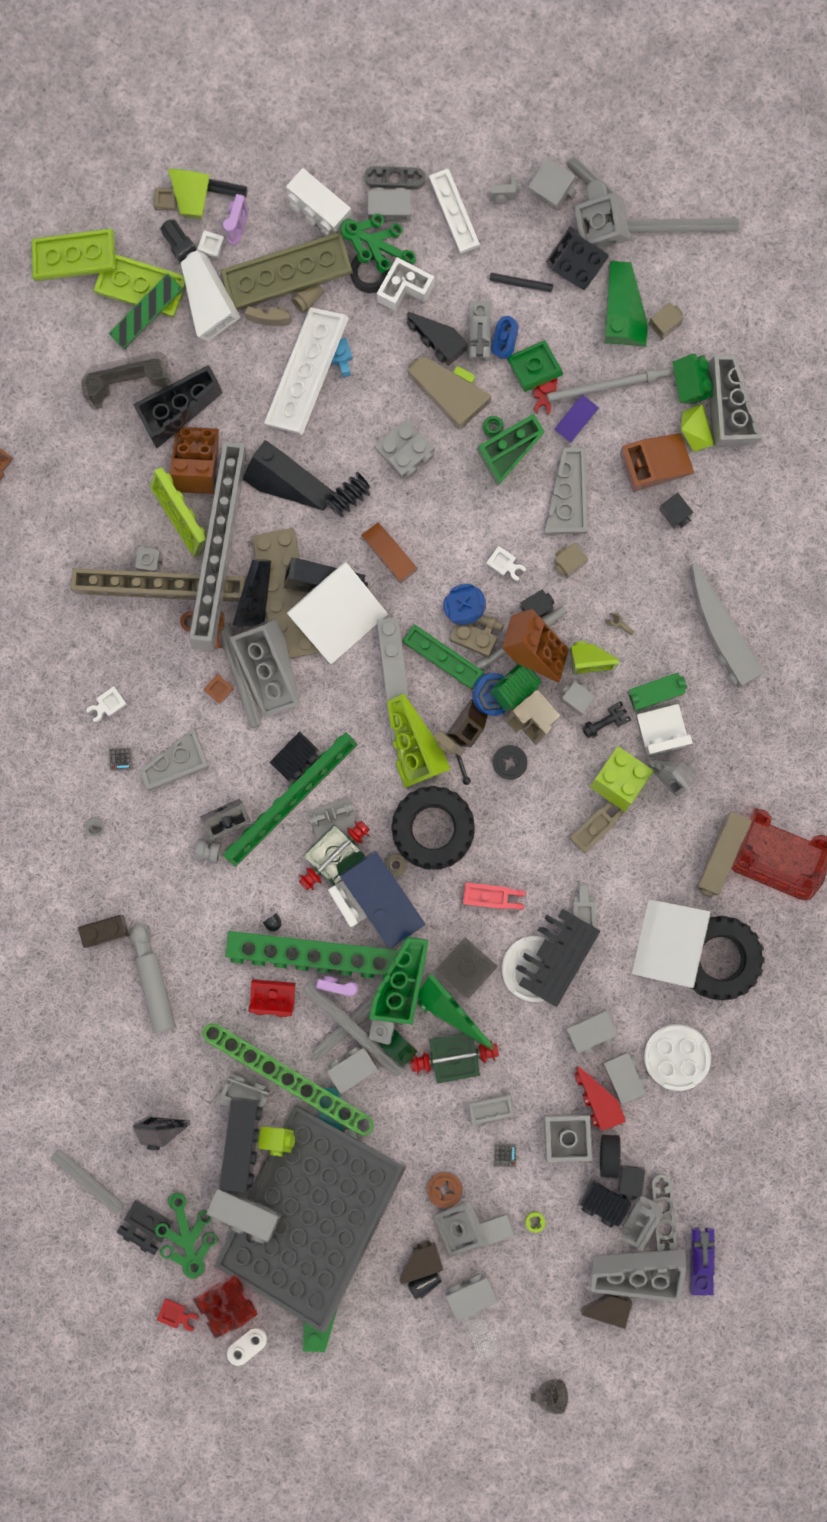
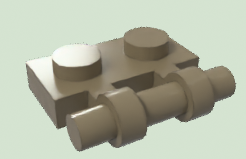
[450,615,504,658]

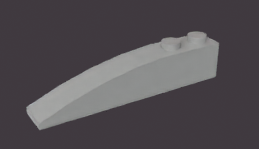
[690,562,764,688]
[377,617,409,751]

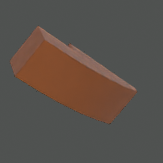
[361,522,417,584]

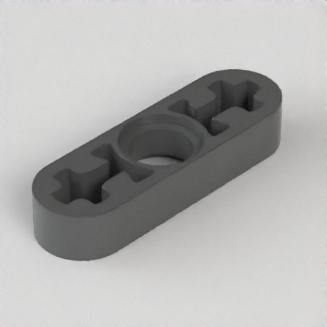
[364,166,425,189]

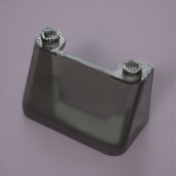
[81,352,173,410]

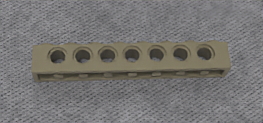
[71,568,246,602]

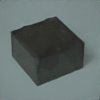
[436,937,498,1000]

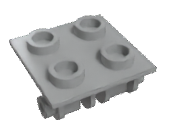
[308,798,356,840]

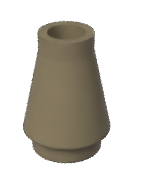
[292,285,324,312]

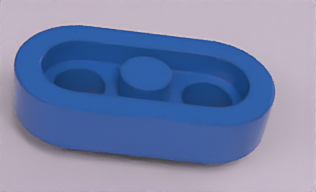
[492,316,519,359]

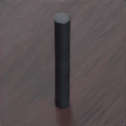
[489,273,553,293]

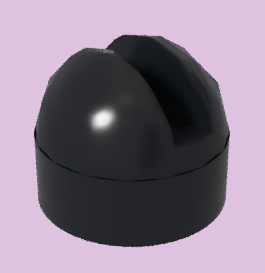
[263,913,282,931]

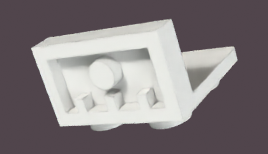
[637,704,692,757]
[328,881,367,927]

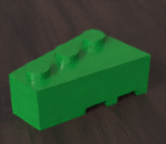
[476,414,545,486]

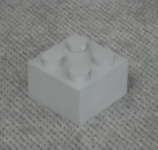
[544,1113,592,1163]

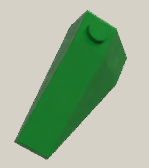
[417,974,495,1050]

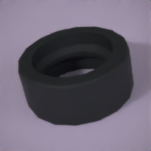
[350,254,390,294]
[600,1134,621,1178]

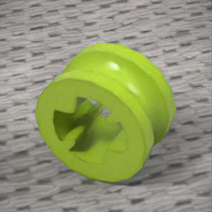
[525,1211,545,1233]

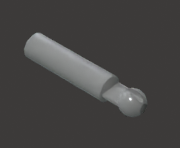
[129,924,176,1034]

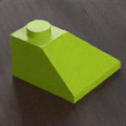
[570,641,619,674]

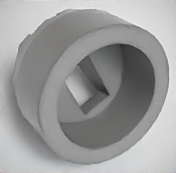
[86,817,104,836]

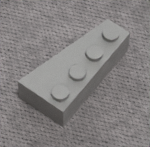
[708,355,762,446]
[590,1249,686,1302]

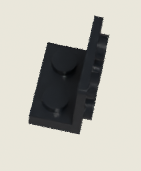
[546,226,609,290]

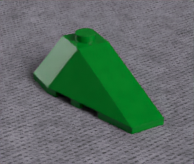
[604,261,648,347]
[369,937,429,1025]

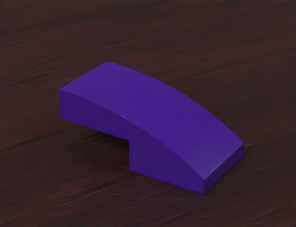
[554,395,599,443]

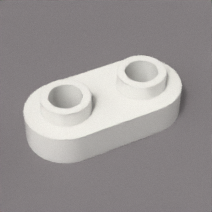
[227,1327,267,1366]

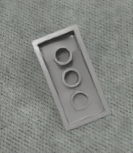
[230,618,300,717]

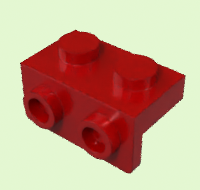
[249,979,296,1017]

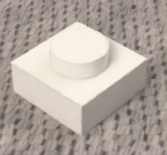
[197,230,225,259]

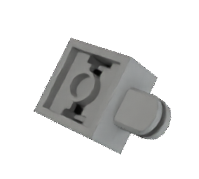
[575,180,630,249]

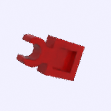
[534,379,558,415]
[157,1298,199,1331]

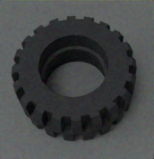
[391,786,475,870]
[689,916,765,1001]

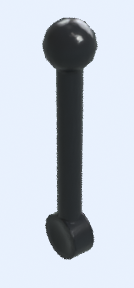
[456,754,471,785]

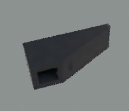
[406,312,468,366]

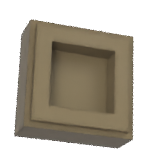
[154,188,176,211]

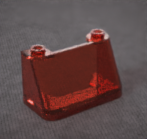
[731,807,827,901]

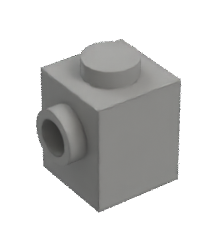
[560,681,596,716]

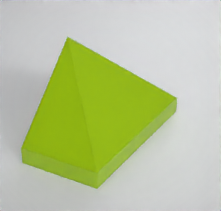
[681,404,714,452]

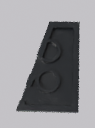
[232,559,271,627]

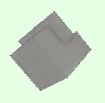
[528,157,577,211]

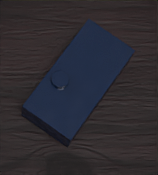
[339,850,426,949]

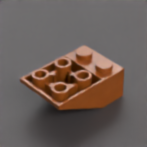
[169,427,219,494]
[620,433,694,492]
[502,609,569,683]

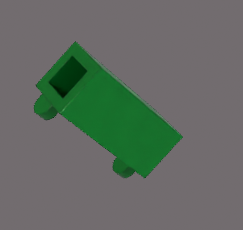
[627,672,687,712]

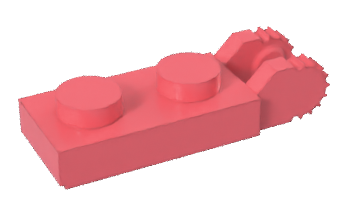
[463,882,526,910]

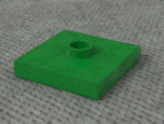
[507,340,563,392]

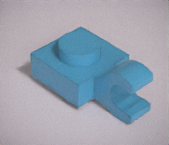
[332,338,353,378]

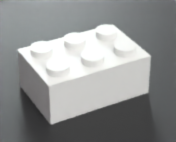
[286,168,352,236]

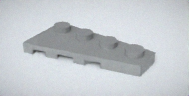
[544,447,588,534]

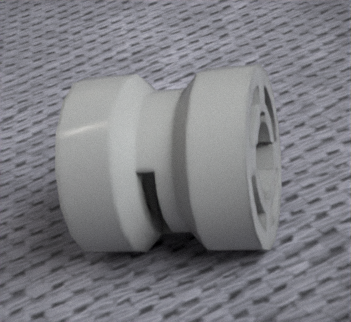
[195,838,221,864]

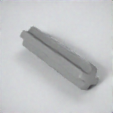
[567,156,619,196]

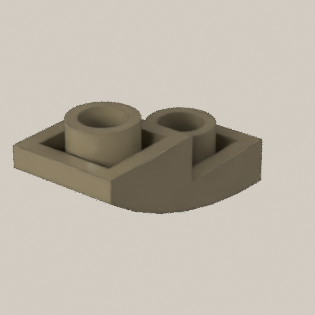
[245,306,292,326]

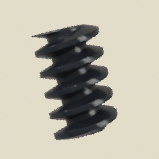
[324,471,371,518]

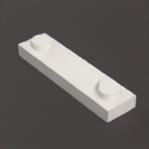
[429,168,480,254]

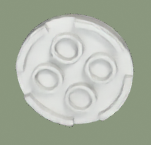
[502,936,554,1002]
[644,1024,711,1091]

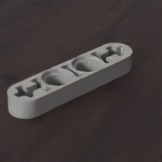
[651,1173,677,1251]

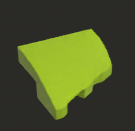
[168,168,210,220]

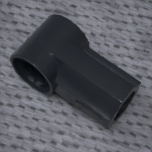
[160,219,197,264]

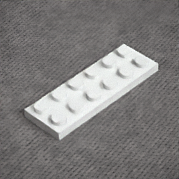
[264,307,349,435]

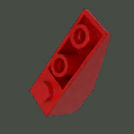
[574,1066,626,1131]

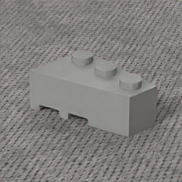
[207,1188,281,1243]

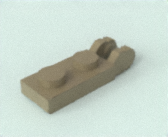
[570,801,627,854]

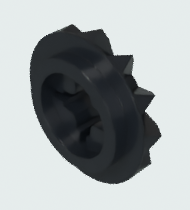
[493,745,527,780]

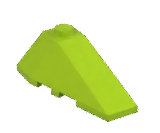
[387,694,451,788]

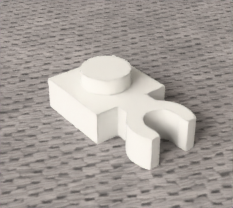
[486,546,526,582]
[86,686,127,723]

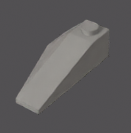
[647,761,698,797]

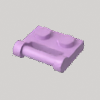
[223,194,249,246]
[316,976,359,996]

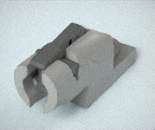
[469,301,491,363]

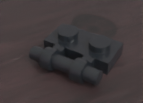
[117,1200,174,1255]

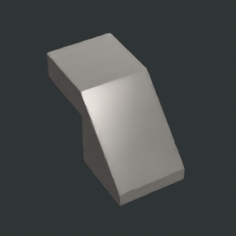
[460,1214,516,1249]

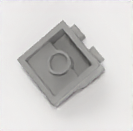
[375,419,435,479]

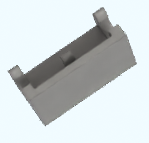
[622,1196,663,1251]

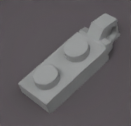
[573,885,597,946]

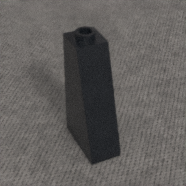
[283,557,368,593]

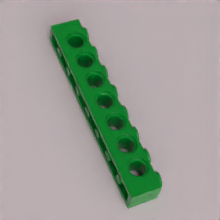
[225,931,399,979]

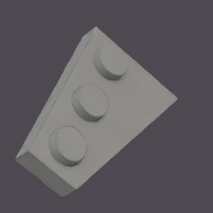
[140,727,209,791]

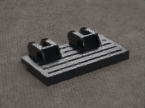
[515,909,600,1007]

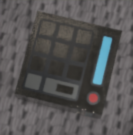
[109,748,133,771]
[494,1143,516,1167]

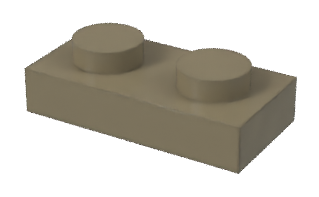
[434,730,466,756]

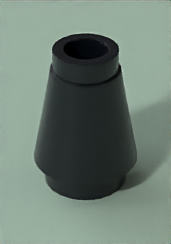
[407,1273,442,1300]

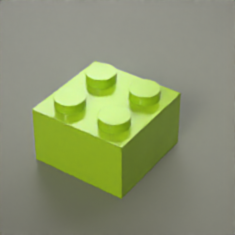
[589,746,654,812]

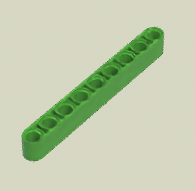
[203,1023,374,1136]

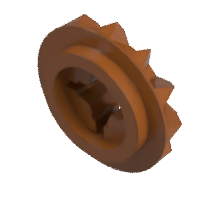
[427,1172,462,1208]

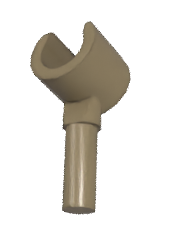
[605,613,635,635]

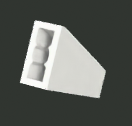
[181,250,241,341]

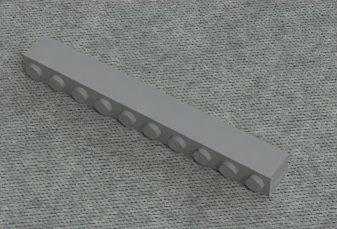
[189,442,247,652]

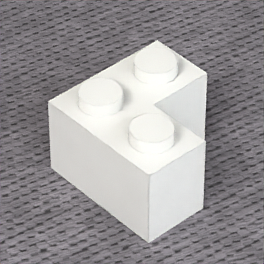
[377,257,435,312]

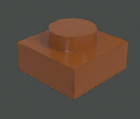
[203,674,234,704]

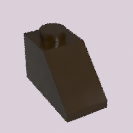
[400,1240,443,1285]
[581,1294,633,1329]

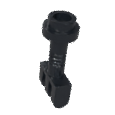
[582,701,631,738]

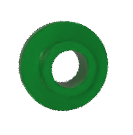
[483,416,504,437]

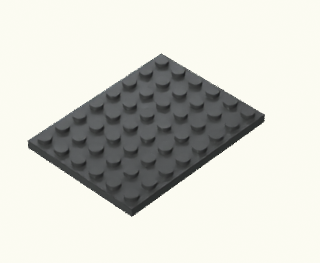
[215,1105,406,1333]

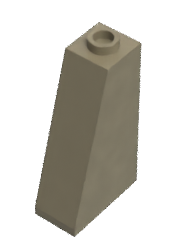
[408,356,491,430]
[696,812,752,898]

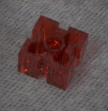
[193,1275,258,1338]

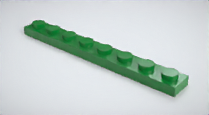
[223,732,358,867]

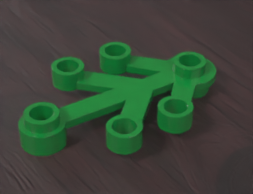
[340,214,416,273]
[155,1192,217,1279]

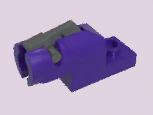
[690,1227,715,1295]

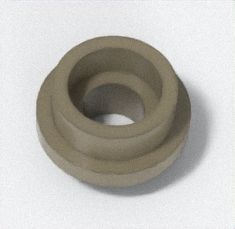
[385,854,407,876]

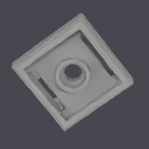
[432,1201,488,1258]

